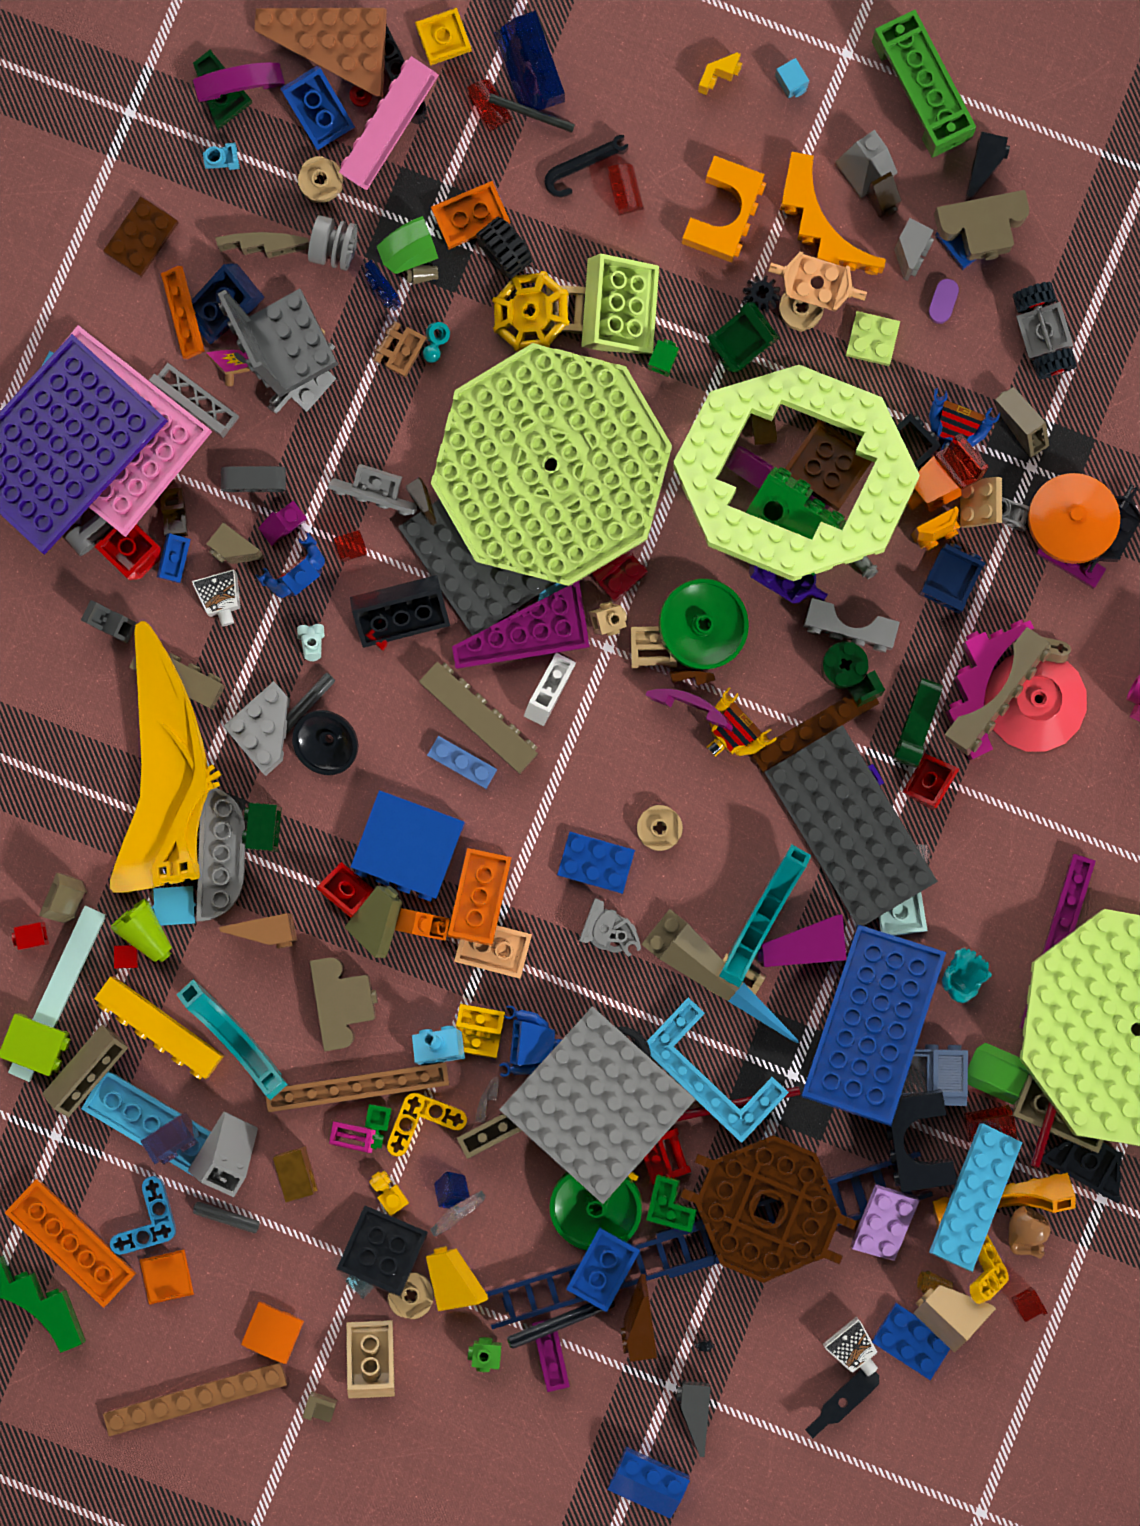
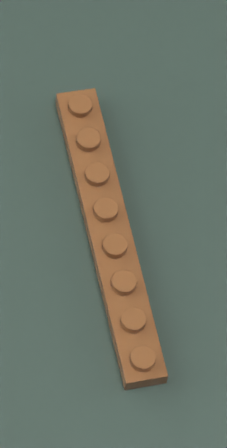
[266,1062,450,1112]
[103,1362,288,1437]

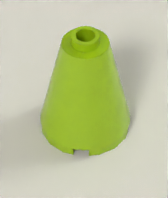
[110,898,172,962]

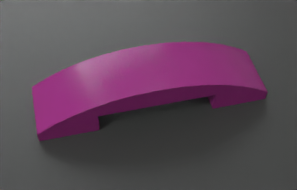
[193,62,285,102]
[645,689,733,731]

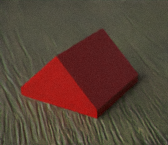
[902,753,959,810]
[316,862,374,918]

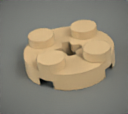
[298,156,343,203]
[778,292,824,332]
[637,805,683,851]
[388,1272,434,1319]

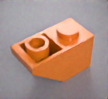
[395,908,450,941]

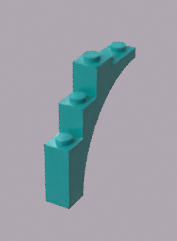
[719,844,812,987]

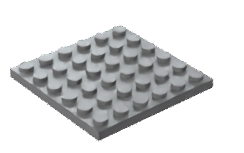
[499,1006,696,1204]

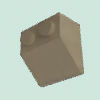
[207,523,265,564]

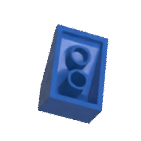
[280,65,355,150]

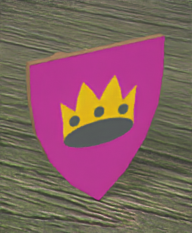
[206,350,250,386]

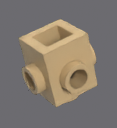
[589,601,627,636]

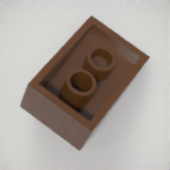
[620,1274,657,1362]

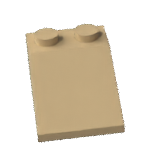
[347,1320,395,1398]

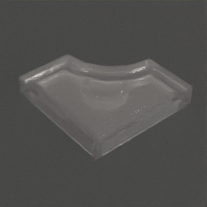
[430,1190,486,1236]

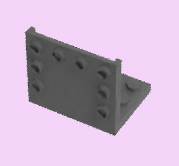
[218,288,339,397]

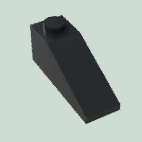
[965,132,1010,202]

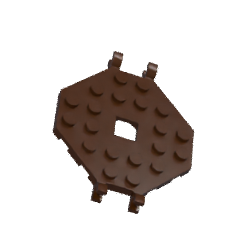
[680,1135,857,1283]

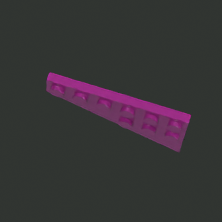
[452,581,590,669]

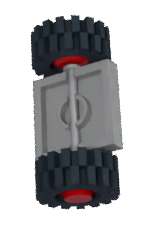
[1012,282,1077,379]

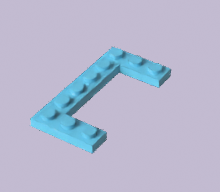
[647,997,789,1143]

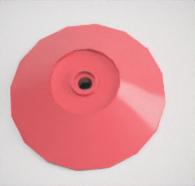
[985,655,1087,752]

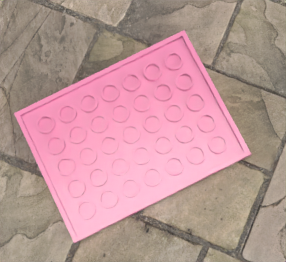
[63,325,212,537]

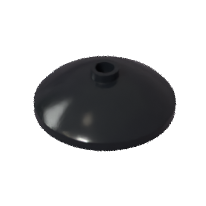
[292,710,359,775]

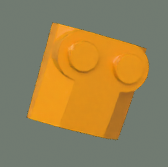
[911,506,961,551]

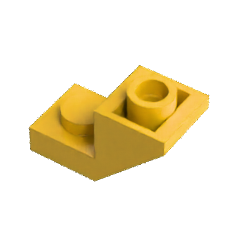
[698,52,743,95]

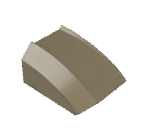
[39,873,87,923]

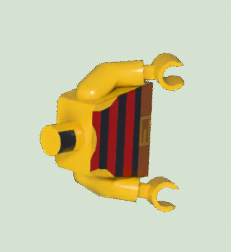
[706,688,777,757]

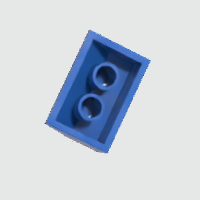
[607,1446,690,1518]

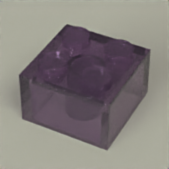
[140,1113,201,1165]

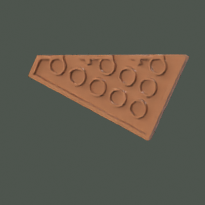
[255,8,387,98]

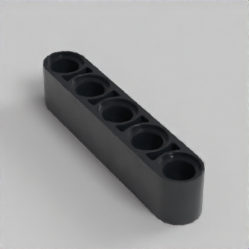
[384,24,428,124]

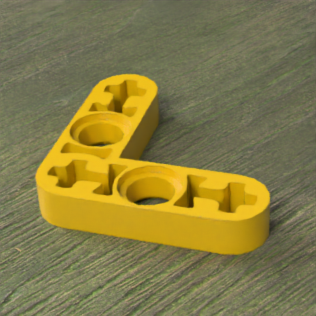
[387,1092,467,1157]
[969,1234,1009,1304]

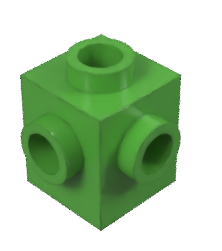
[468,1337,502,1372]

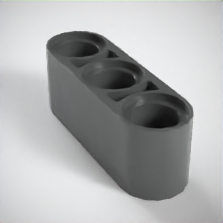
[221,466,286,492]

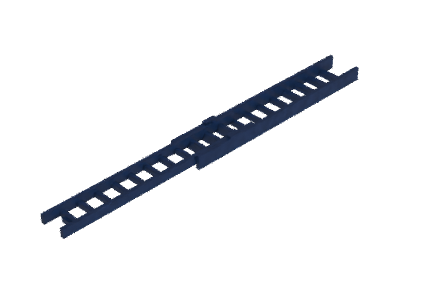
[485,1150,933,1330]

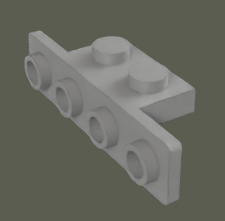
[267,342,336,414]
[328,464,418,515]

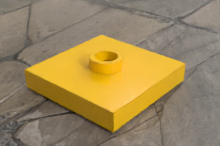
[415,8,472,66]

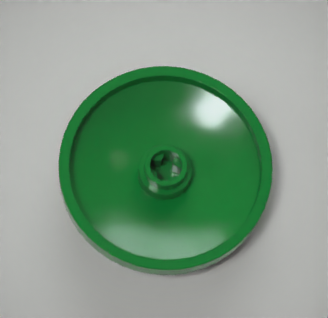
[658,579,749,670]
[550,1172,642,1250]

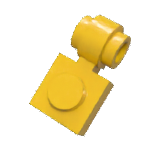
[369,1170,409,1216]

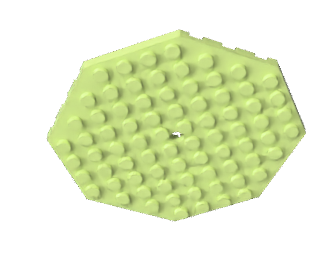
[431,343,672,586]
[1020,909,1140,1146]

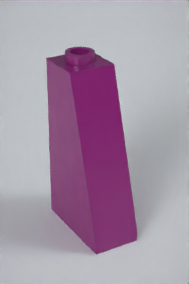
[757,915,846,967]

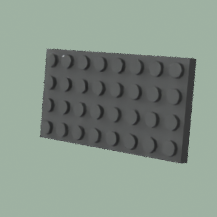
[765,725,938,926]

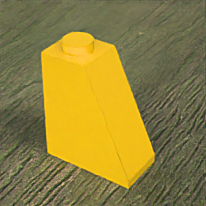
[426,1246,488,1311]

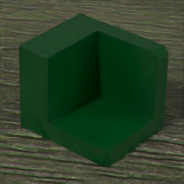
[848,670,885,707]

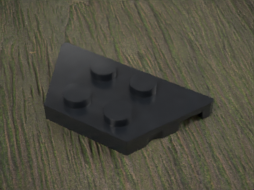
[1042,1140,1122,1204]

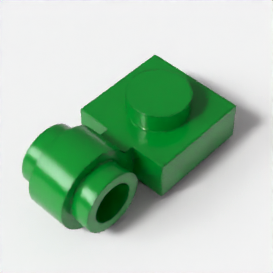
[363,1104,392,1150]

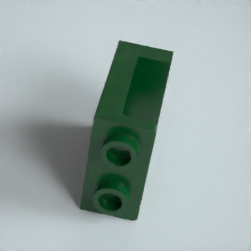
[707,302,780,373]

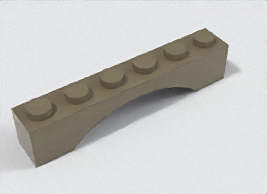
[945,627,1051,756]

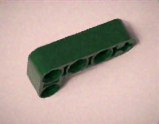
[893,678,943,768]

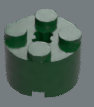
[821,642,869,689]

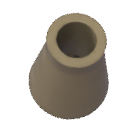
[405,264,438,285]

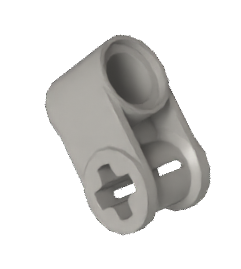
[1002,497,1029,531]

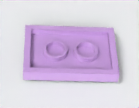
[851,1184,920,1261]

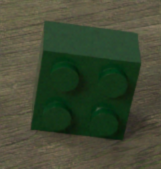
[242,803,282,852]

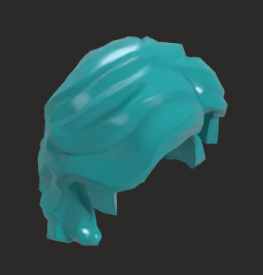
[941,948,992,1003]

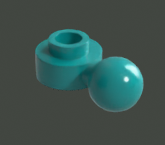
[423,322,450,363]

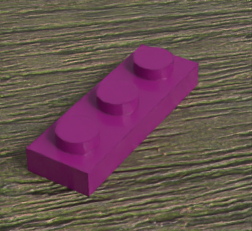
[1035,548,1106,589]
[532,1318,570,1392]

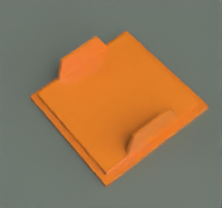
[140,1249,194,1305]

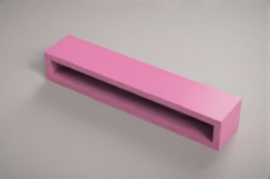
[339,56,439,190]

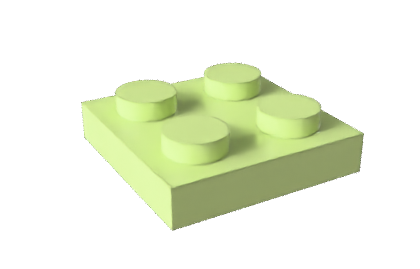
[846,311,900,366]

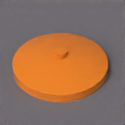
[1028,473,1120,564]

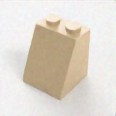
[913,1285,996,1352]

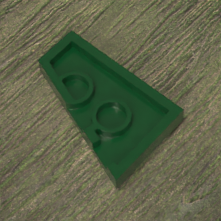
[193,50,253,130]

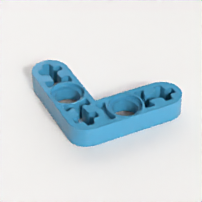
[110,1176,176,1255]

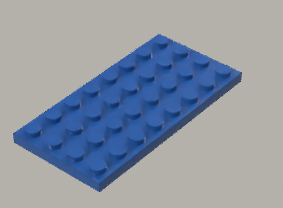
[802,925,946,1126]

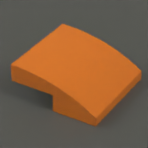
[241,1302,304,1364]

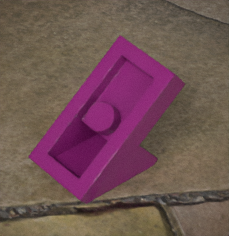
[258,500,308,546]

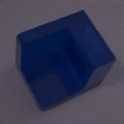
[434,1171,470,1211]

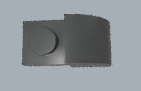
[81,600,137,643]

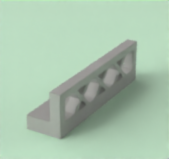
[149,363,239,438]

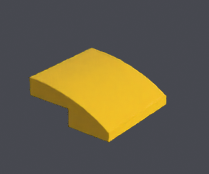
[456,1004,505,1059]

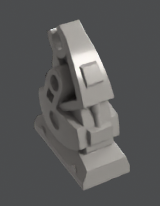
[579,898,641,957]

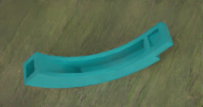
[176,979,288,1100]

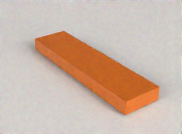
[161,266,205,359]

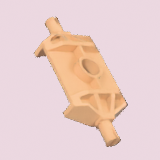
[768,252,867,312]

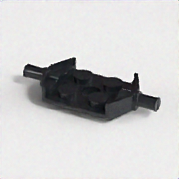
[1083,484,1140,573]

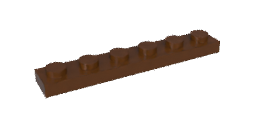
[752,695,880,772]

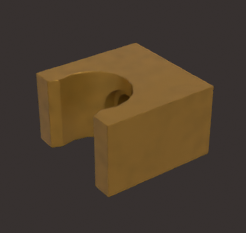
[273,1146,318,1203]

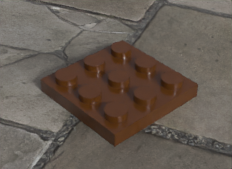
[785,420,872,511]

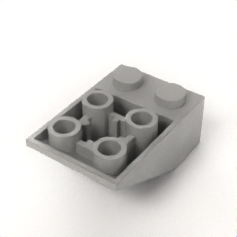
[188,1111,258,1197]

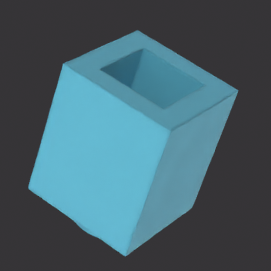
[775,58,809,99]

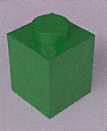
[648,339,679,377]

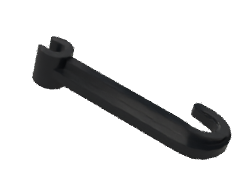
[544,135,628,198]

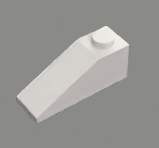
[524,653,576,726]

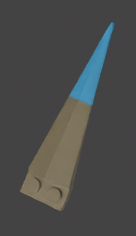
[641,909,799,1043]

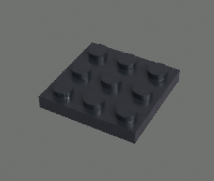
[336,1205,428,1297]

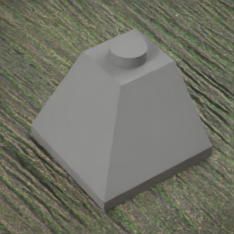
[835,130,898,198]

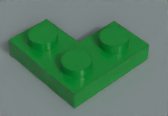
[646,1174,697,1232]

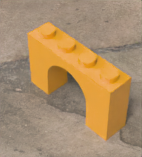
[682,155,766,263]

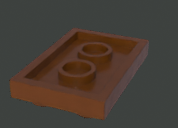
[103,196,179,277]

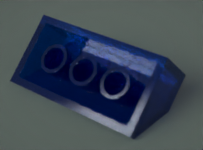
[494,10,565,116]

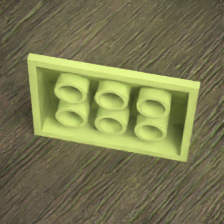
[581,254,659,355]

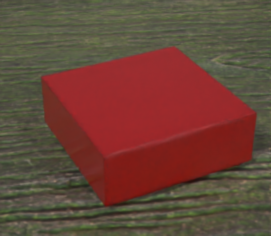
[114,945,138,969]

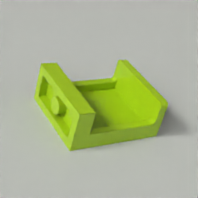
[0,1013,71,1076]

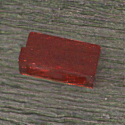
[934,433,989,490]

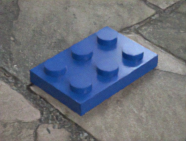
[557,832,635,894]
[566,1227,640,1312]
[871,1302,950,1380]

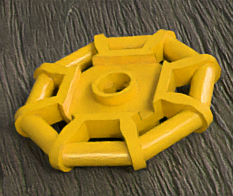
[492,271,570,352]

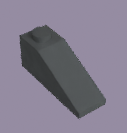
[676,1381,711,1457]

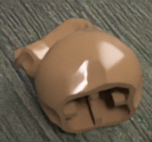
[1008,1206,1051,1259]

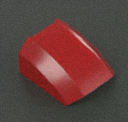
[94,524,161,580]

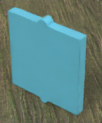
[152,886,197,926]

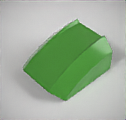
[377,216,438,274]
[968,1043,1029,1105]

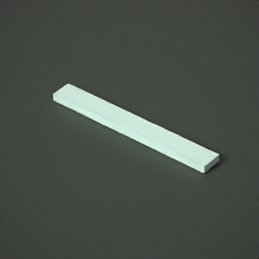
[8,906,107,1082]

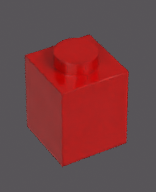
[12,922,49,950]

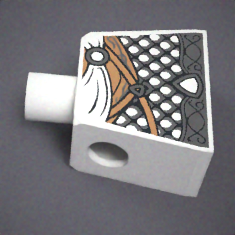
[192,569,240,626]
[823,1316,878,1376]

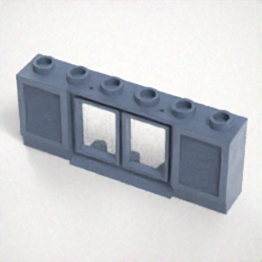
[901,1044,968,1106]

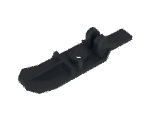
[805,1369,879,1439]

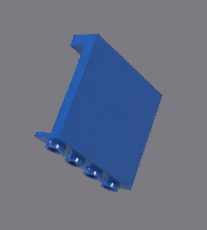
[351,790,465,902]

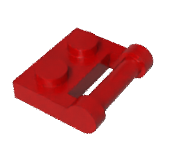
[644,1128,692,1185]

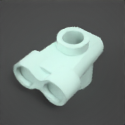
[297,624,325,661]

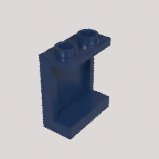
[919,543,986,614]

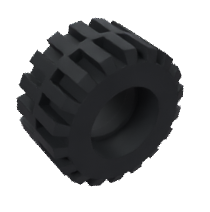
[476,217,532,279]

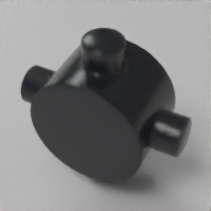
[695,1340,715,1352]

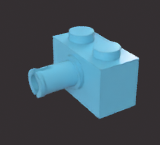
[412,1026,465,1066]

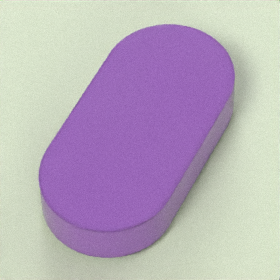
[928,279,959,324]

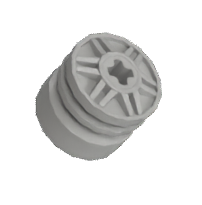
[308,215,357,271]

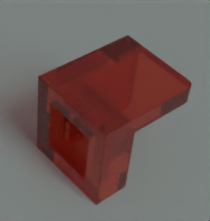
[334,530,367,563]
[1011,1287,1048,1322]

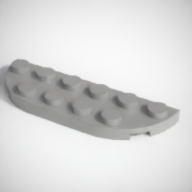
[196,788,246,921]

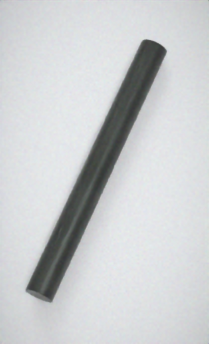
[488,94,575,133]

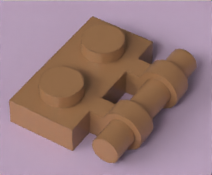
[372,321,427,378]

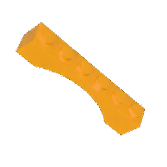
[933,1173,1076,1228]

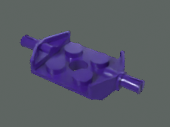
[749,564,828,603]

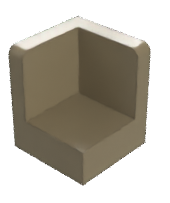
[302,1392,338,1422]

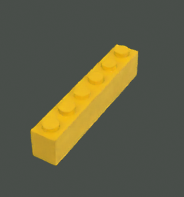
[94,976,225,1080]

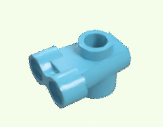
[203,142,240,170]

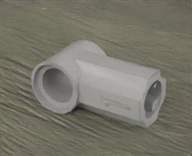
[65,514,113,556]

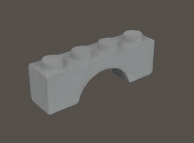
[803,598,900,653]

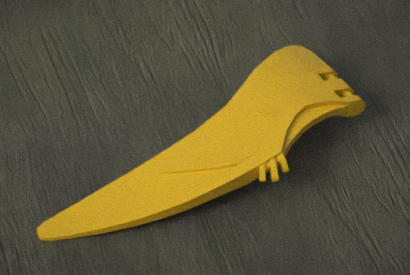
[110,621,221,893]

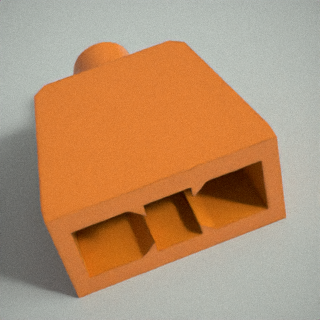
[907,456,962,512]

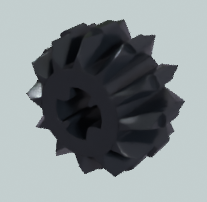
[743,275,781,313]

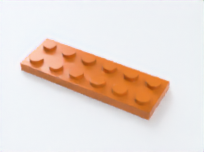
[4,1178,137,1308]

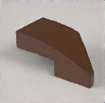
[669,668,716,686]

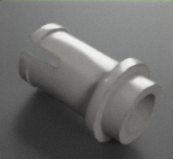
[854,556,878,580]

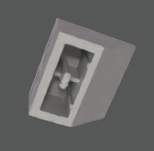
[894,218,934,281]

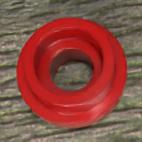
[349,85,372,107]

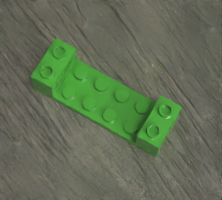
[872,10,976,158]

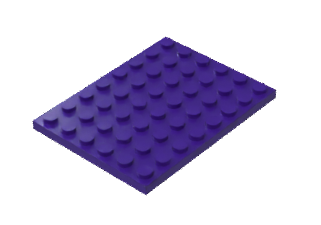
[0,334,168,555]

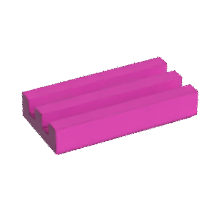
[329,1121,376,1153]

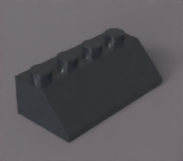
[350,575,450,648]

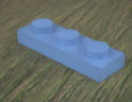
[427,736,497,789]

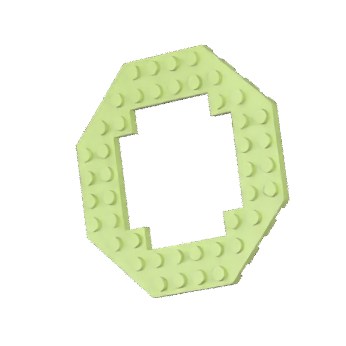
[673,365,920,581]

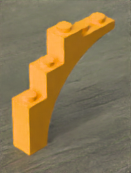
[780,152,886,275]

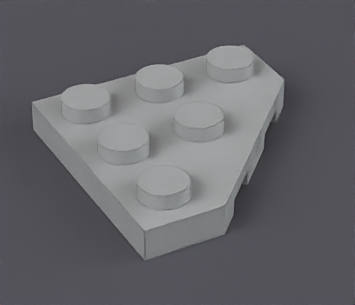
[223,681,290,776]

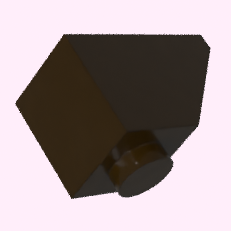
[866,171,901,218]

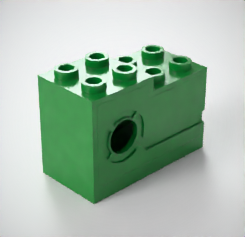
[746,467,847,576]

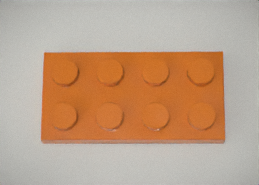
[448,848,512,946]

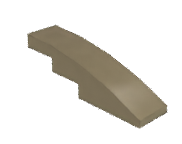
[216,232,310,258]

